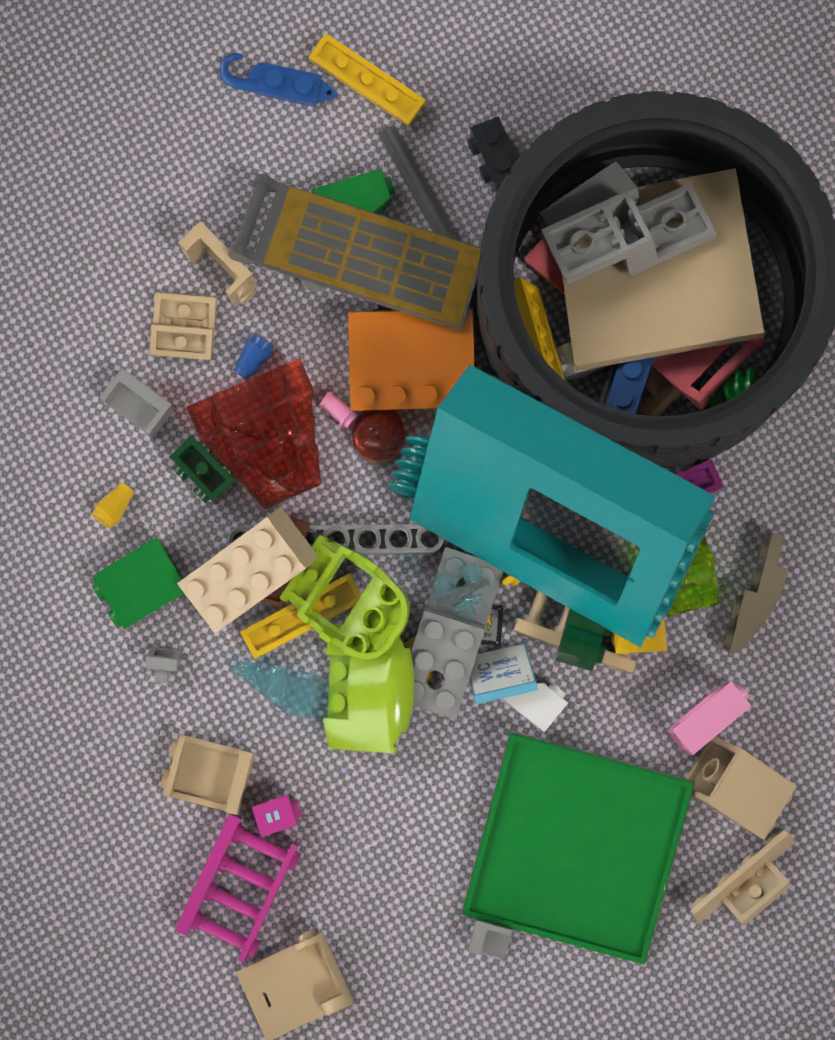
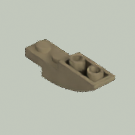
[723,532,789,653]

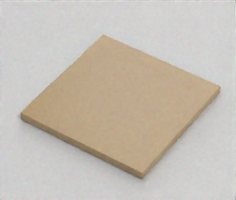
[562,168,765,371]

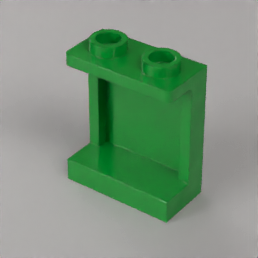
[92,537,186,631]

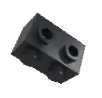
[467,116,517,192]

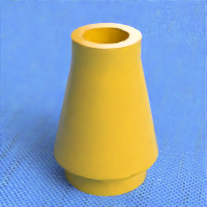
[91,482,135,529]

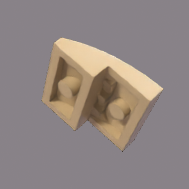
[149,292,217,360]

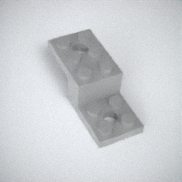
[541,183,717,285]
[411,546,503,720]

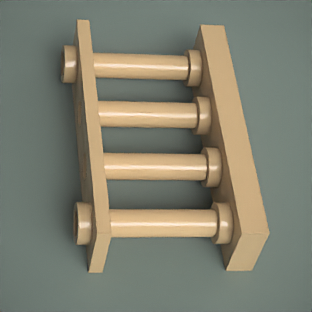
[513,591,637,674]

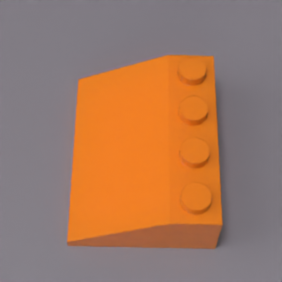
[348,308,474,411]

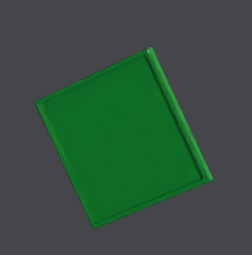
[461,731,695,965]

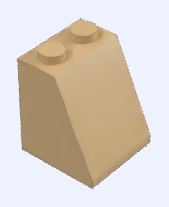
[686,737,797,840]

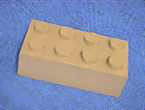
[177,506,319,633]

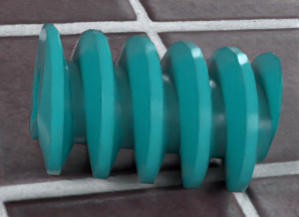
[387,434,430,502]

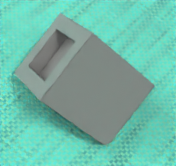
[468,919,513,959]

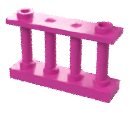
[175,814,302,963]

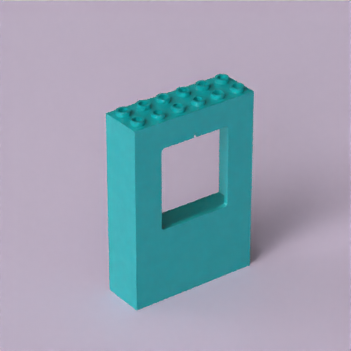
[409,364,716,647]

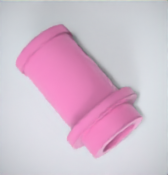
[319,391,359,429]

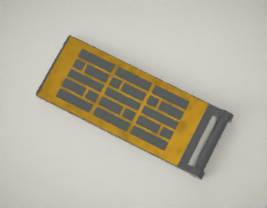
[228,174,481,330]

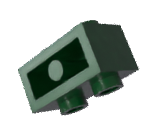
[169,435,238,505]

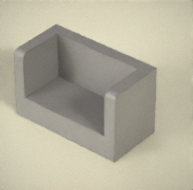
[100,368,175,438]

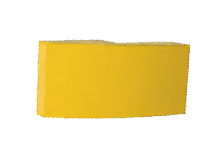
[612,620,668,654]

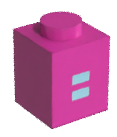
[252,794,302,837]

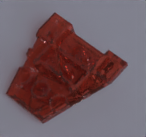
[185,358,321,510]

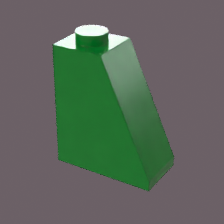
[311,169,395,215]

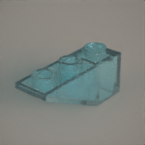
[230,660,325,719]

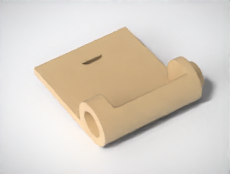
[236,929,354,1040]

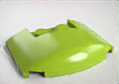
[323,624,414,753]

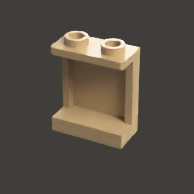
[178,221,257,307]
[160,735,255,815]

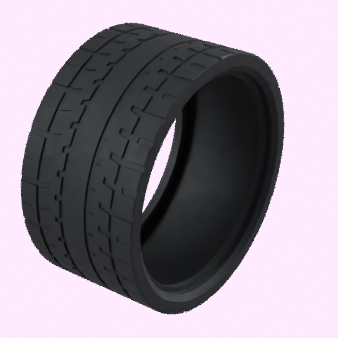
[476,91,835,469]

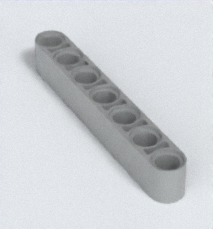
[228,524,444,555]

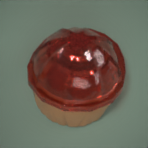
[352,410,405,465]

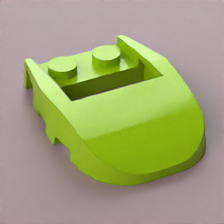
[280,535,410,660]

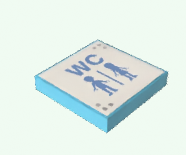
[469,643,538,704]

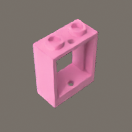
[666,681,752,755]

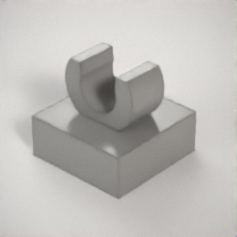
[145,647,182,684]

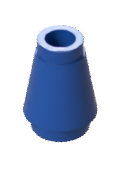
[233,333,275,380]

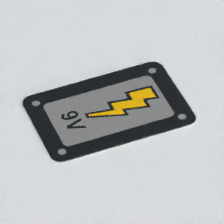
[480,605,503,646]

